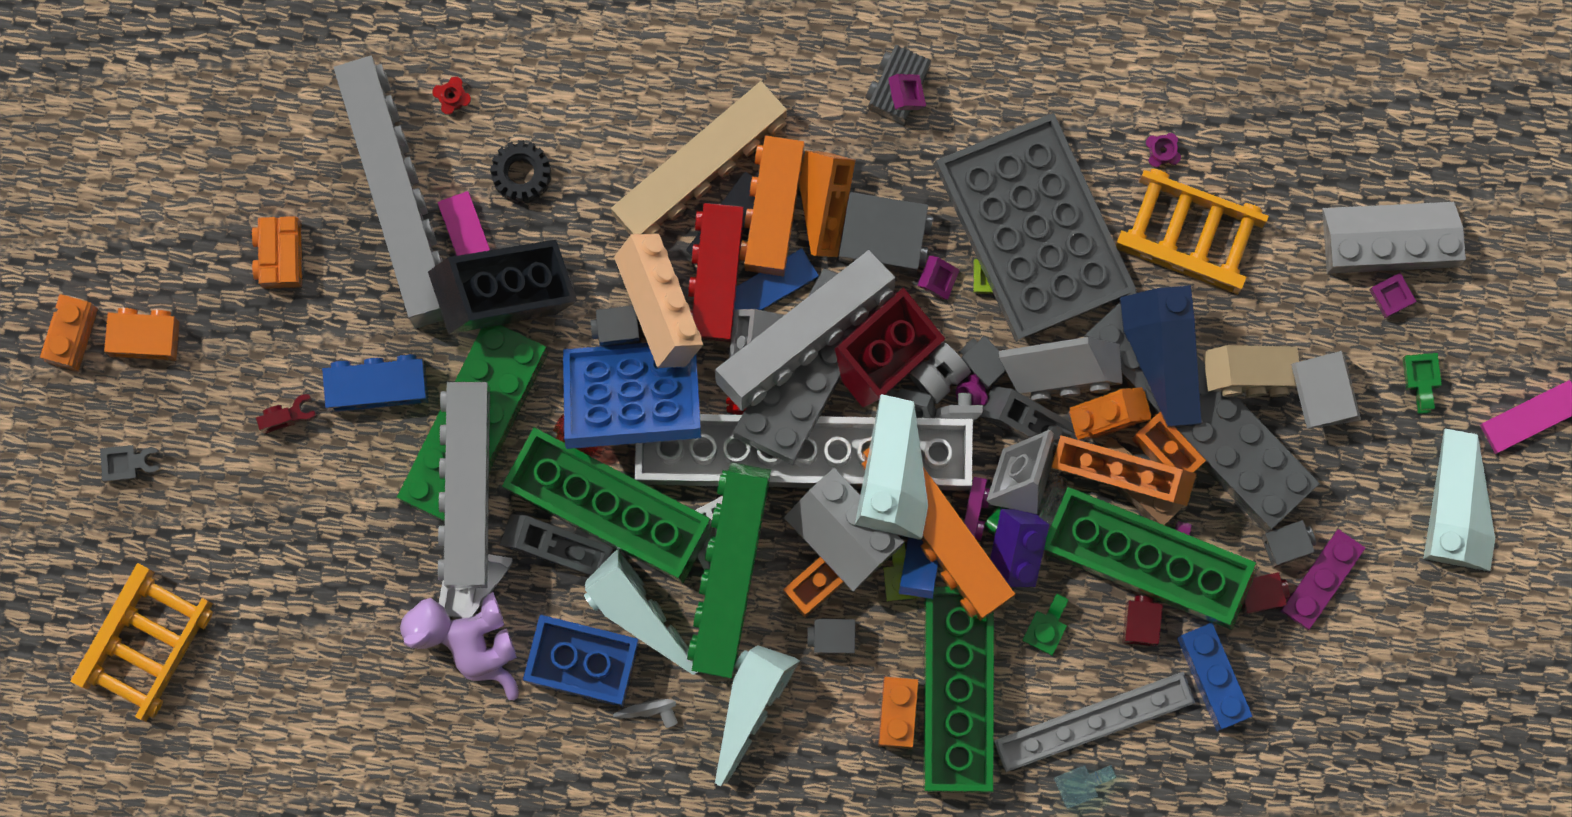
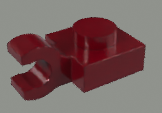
[256,394,317,434]

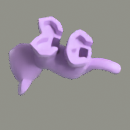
[400,592,519,701]

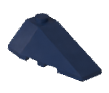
[1120,285,1202,427]

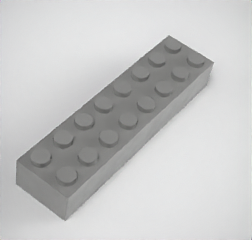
[333,55,444,329]

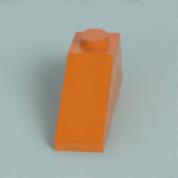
[799,150,856,257]

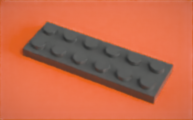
[733,268,880,465]

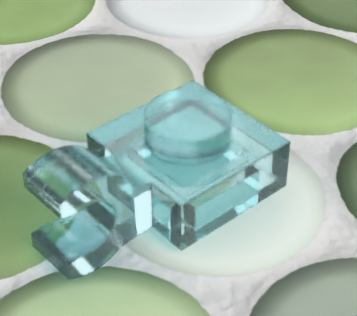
[1054,765,1116,809]

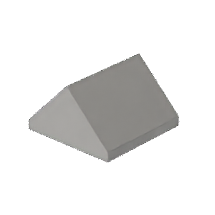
[1291,351,1361,429]
[987,430,1054,514]

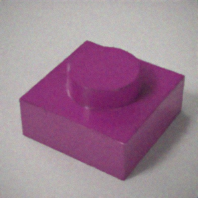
[888,74,926,110]
[917,255,959,300]
[1369,273,1416,319]

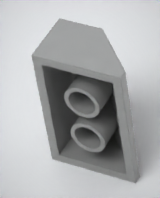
[999,337,1122,402]
[784,468,904,592]

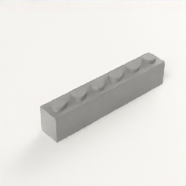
[715,250,895,411]
[438,382,490,588]

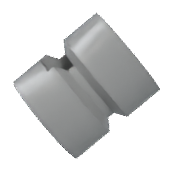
[908,342,971,404]

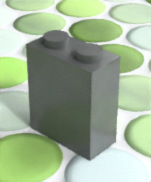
[839,192,933,275]

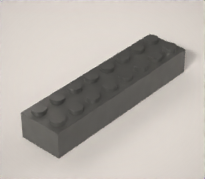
[1084,290,1320,533]

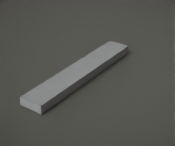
[994,672,1195,773]

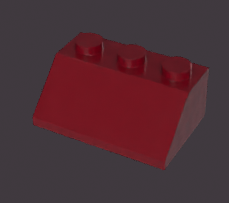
[834,287,945,408]

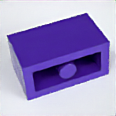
[990,509,1049,587]

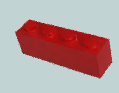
[688,203,744,342]

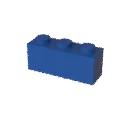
[322,354,429,412]
[1177,623,1252,731]

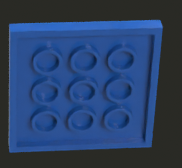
[563,343,701,449]

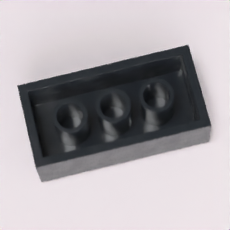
[428,239,577,334]

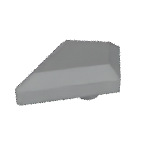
[935,393,983,422]

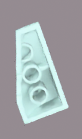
[855,394,928,540]
[1423,429,1495,571]
[584,550,697,675]
[715,645,800,787]

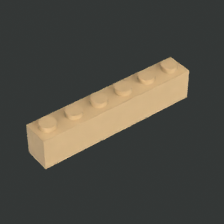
[611,81,787,235]

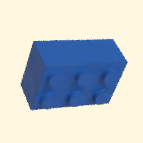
[523,615,640,707]

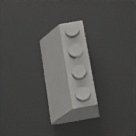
[1322,202,1466,274]

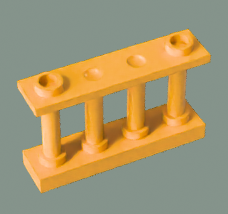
[1115,169,1269,295]
[70,563,213,722]

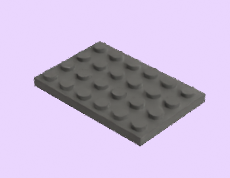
[934,113,1136,342]

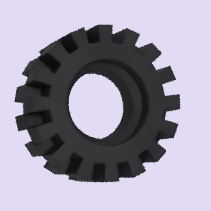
[490,140,551,204]

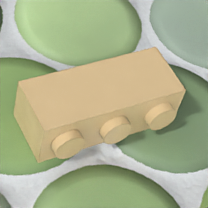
[1203,345,1299,397]

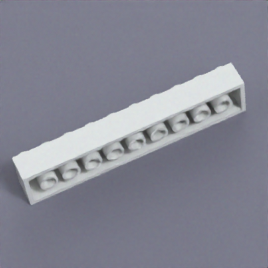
[635,414,973,491]

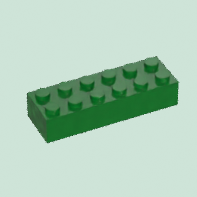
[397,325,549,523]
[502,427,713,583]
[687,462,771,678]
[1044,487,1258,630]
[923,587,994,793]

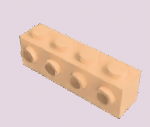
[614,234,703,368]

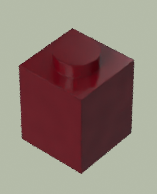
[1241,572,1290,616]
[1122,596,1163,647]

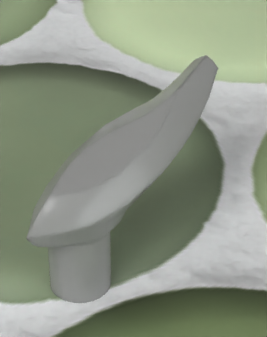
[613,699,678,728]

